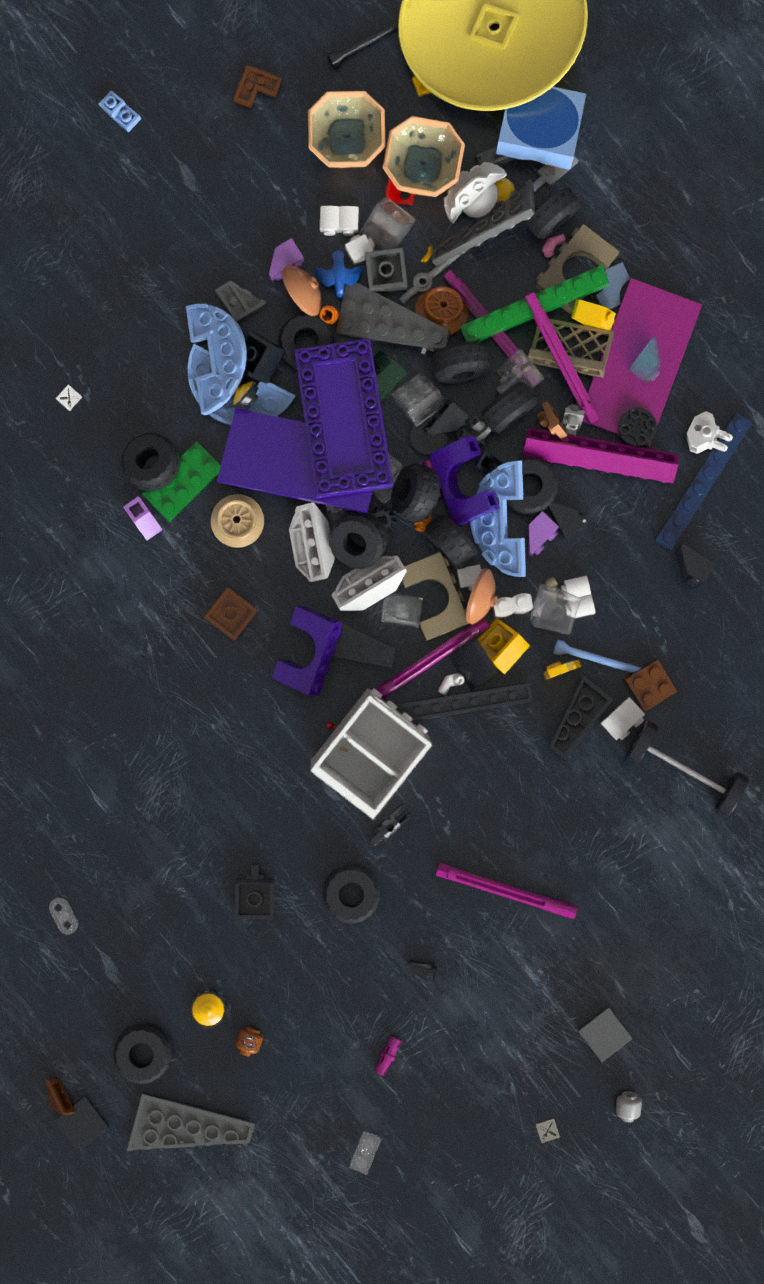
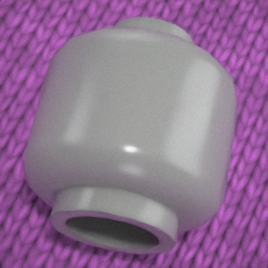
[616,1091,642,1122]

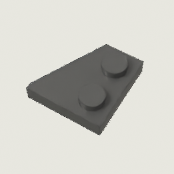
[214,281,266,322]

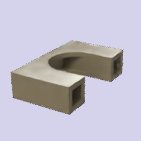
[536,224,619,315]
[401,552,469,641]

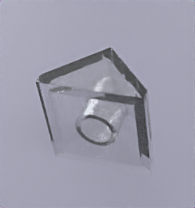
[381,593,423,628]

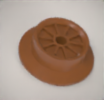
[415,287,468,334]

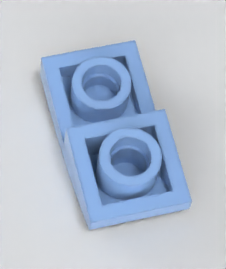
[99,91,141,132]

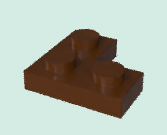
[233,65,282,108]

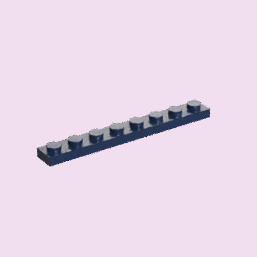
[655,413,753,551]

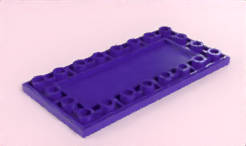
[294,338,393,499]
[217,408,373,513]

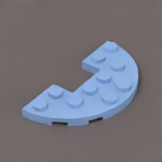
[186,304,247,415]
[188,344,296,426]
[470,461,526,577]

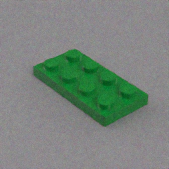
[142,441,221,522]

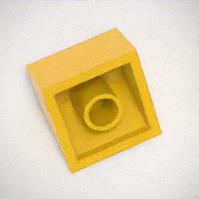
[477,618,530,674]

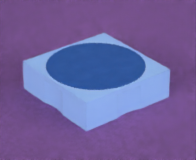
[496,87,586,170]

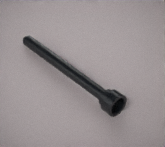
[327,20,399,68]

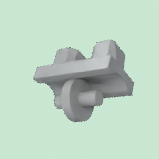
[562,404,585,436]

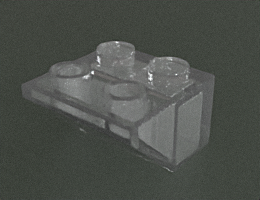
[360,197,416,250]
[391,372,445,427]

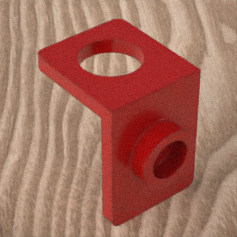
[385,178,415,205]

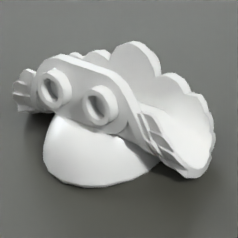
[444,162,507,224]

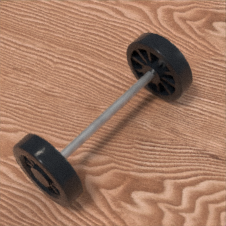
[624,720,749,819]

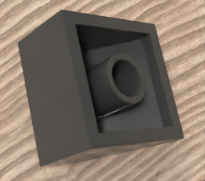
[365,248,407,293]

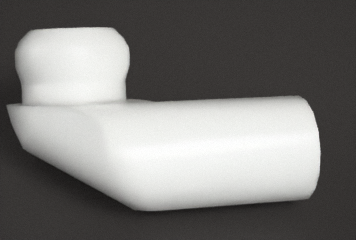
[438,673,464,696]

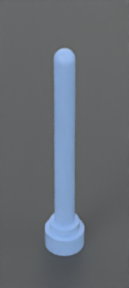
[553,639,641,673]

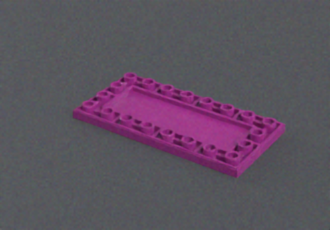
[582,278,702,447]

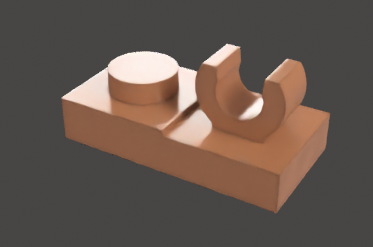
[536,401,567,439]

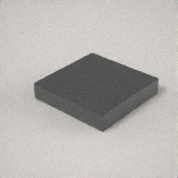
[578,1007,632,1062]

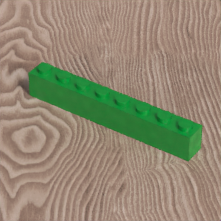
[460,265,610,342]

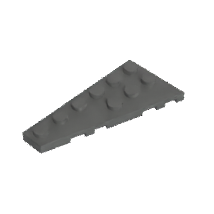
[432,179,535,266]
[336,282,450,350]
[127,1093,255,1151]

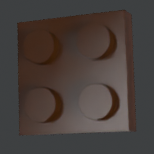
[204,587,258,641]
[624,659,677,712]

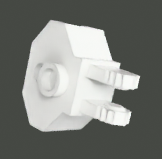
[687,411,733,454]

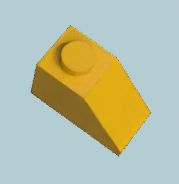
[571,299,616,331]

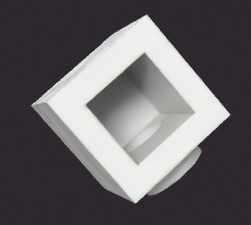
[345,234,375,265]
[457,565,483,591]

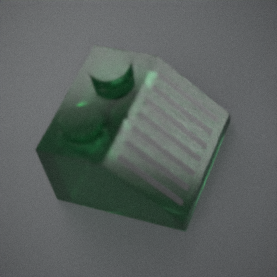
[373,350,408,404]

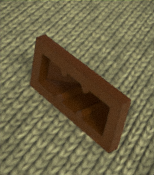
[45,1078,75,1115]

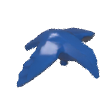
[314,250,363,300]

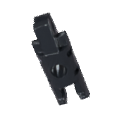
[369,804,413,846]

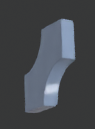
[596,262,630,310]

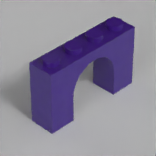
[429,437,500,525]
[272,606,343,696]

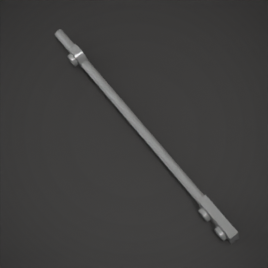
[399,156,578,304]

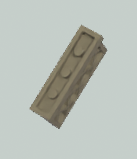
[528,319,614,378]

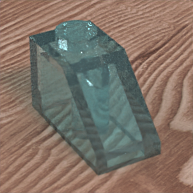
[628,337,660,384]

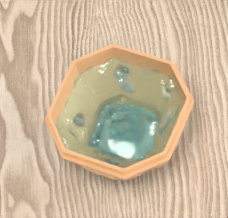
[308,91,385,168]
[383,116,465,197]

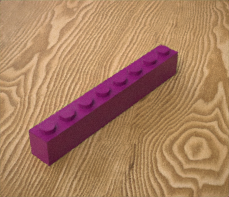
[523,427,679,483]

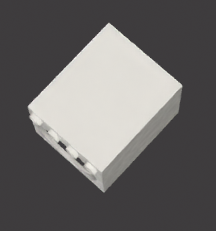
[310,688,432,819]

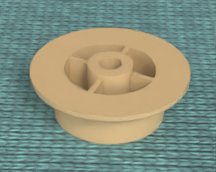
[211,494,264,548]

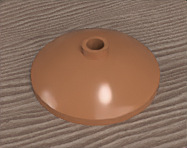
[282,265,322,316]
[466,568,497,625]

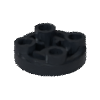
[618,408,657,447]

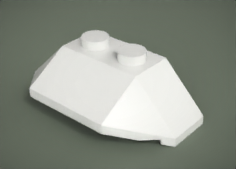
[289,502,335,582]
[332,556,406,611]

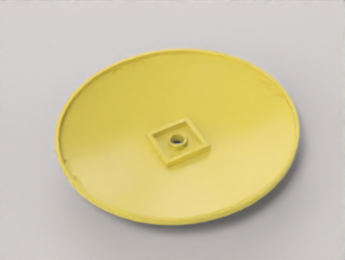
[399,0,588,111]

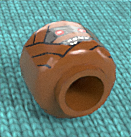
[235,1026,263,1057]

